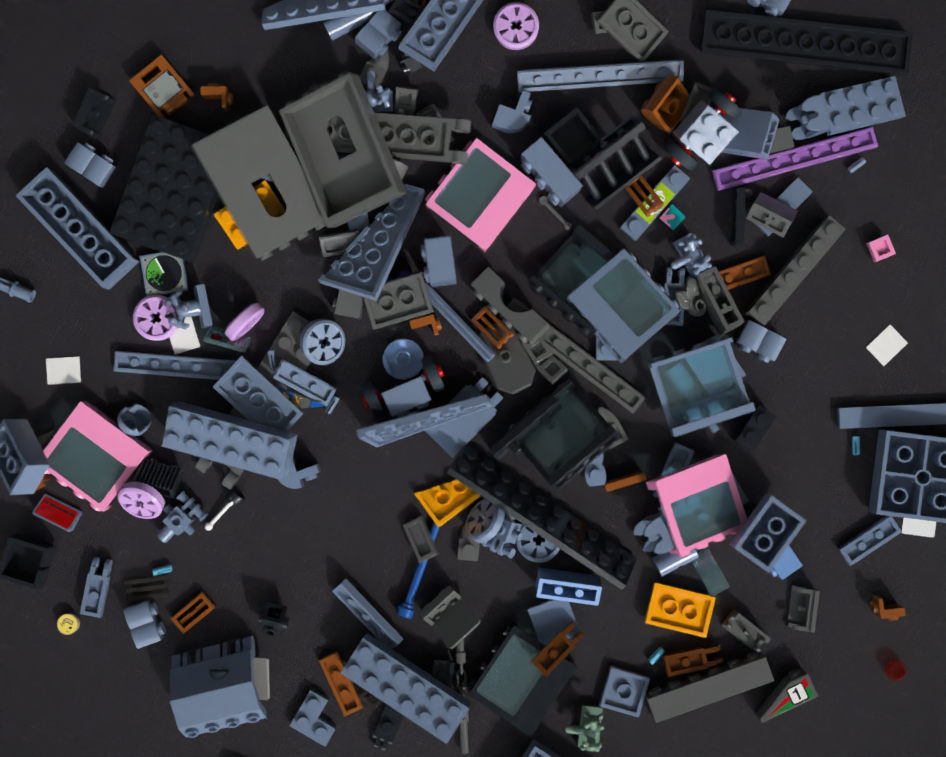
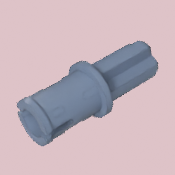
[0,277,36,303]

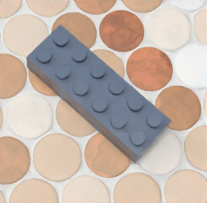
[16,167,139,290]
[162,401,298,480]
[341,633,472,744]

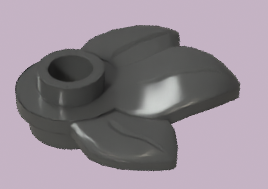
[674,276,706,317]

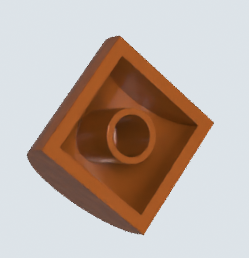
[641,75,690,134]

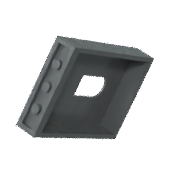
[279,72,407,228]
[191,105,326,261]

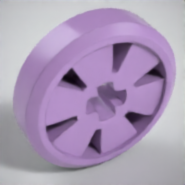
[493,2,539,50]
[133,295,178,341]
[225,303,265,341]
[118,482,165,519]

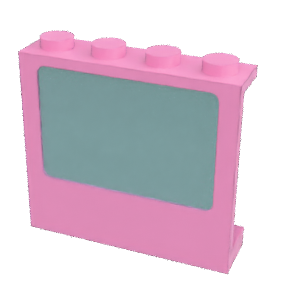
[425,138,536,252]
[43,401,153,512]
[646,454,747,557]

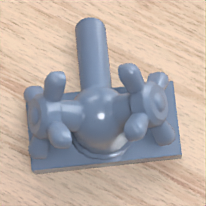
[365,71,393,113]
[671,233,712,278]
[165,284,213,330]

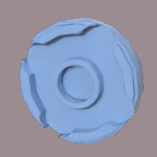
[383,339,424,380]

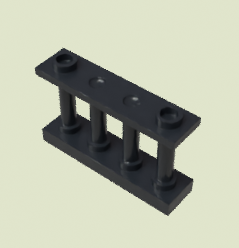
[566,115,662,210]

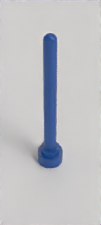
[396,522,440,619]

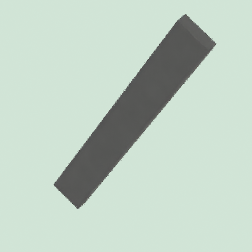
[507,298,646,414]

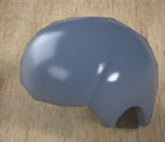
[117,404,153,436]

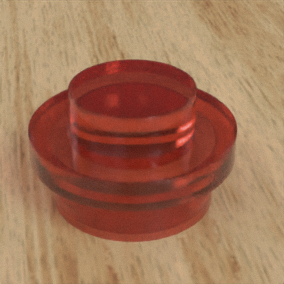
[885,660,907,681]

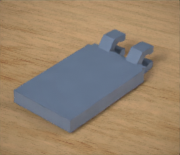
[424,377,503,458]

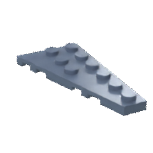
[262,0,386,30]
[318,184,426,301]
[356,394,492,447]

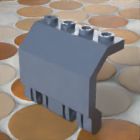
[170,636,267,738]

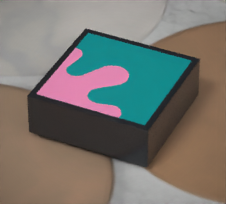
[657,203,687,233]

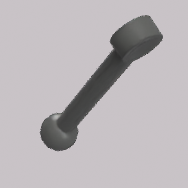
[539,196,572,230]

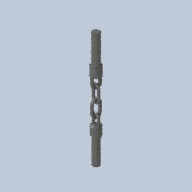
[455,639,469,754]

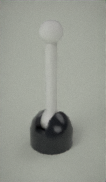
[205,488,245,530]

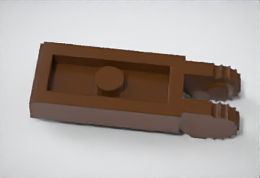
[530,621,584,677]
[663,644,723,677]

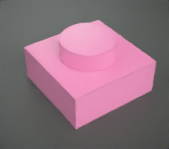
[866,235,896,262]

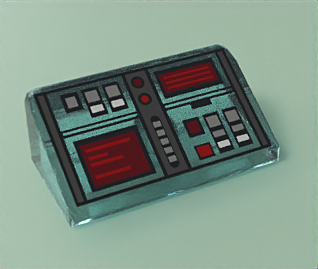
[203,327,250,352]

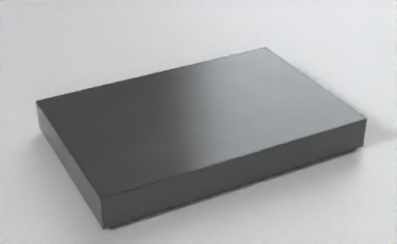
[596,0,669,62]
[363,272,434,330]

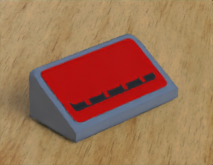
[32,493,82,532]

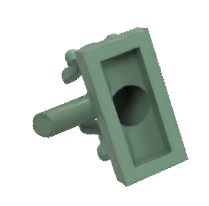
[565,704,604,752]

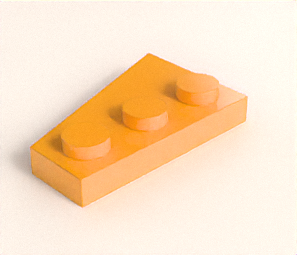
[414,479,481,527]

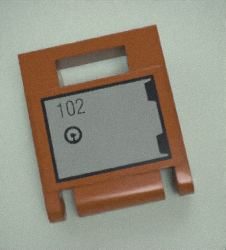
[129,54,195,119]

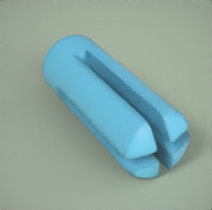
[852,436,860,455]
[152,564,172,576]
[648,647,665,665]

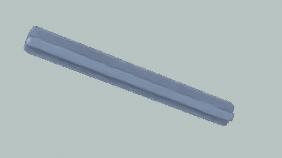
[425,282,495,362]

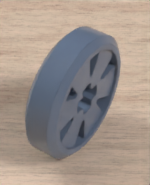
[300,318,345,365]
[466,499,505,543]
[516,524,560,562]

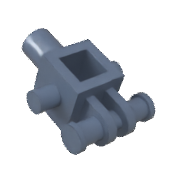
[157,491,208,543]
[482,512,523,558]

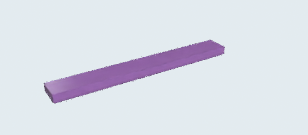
[712,127,878,191]

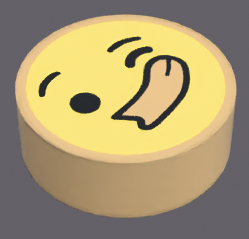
[57,613,80,635]

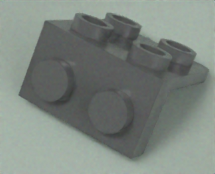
[419,585,481,649]

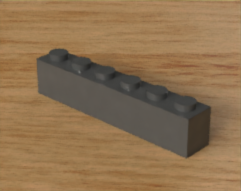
[744,216,846,326]
[645,652,774,723]

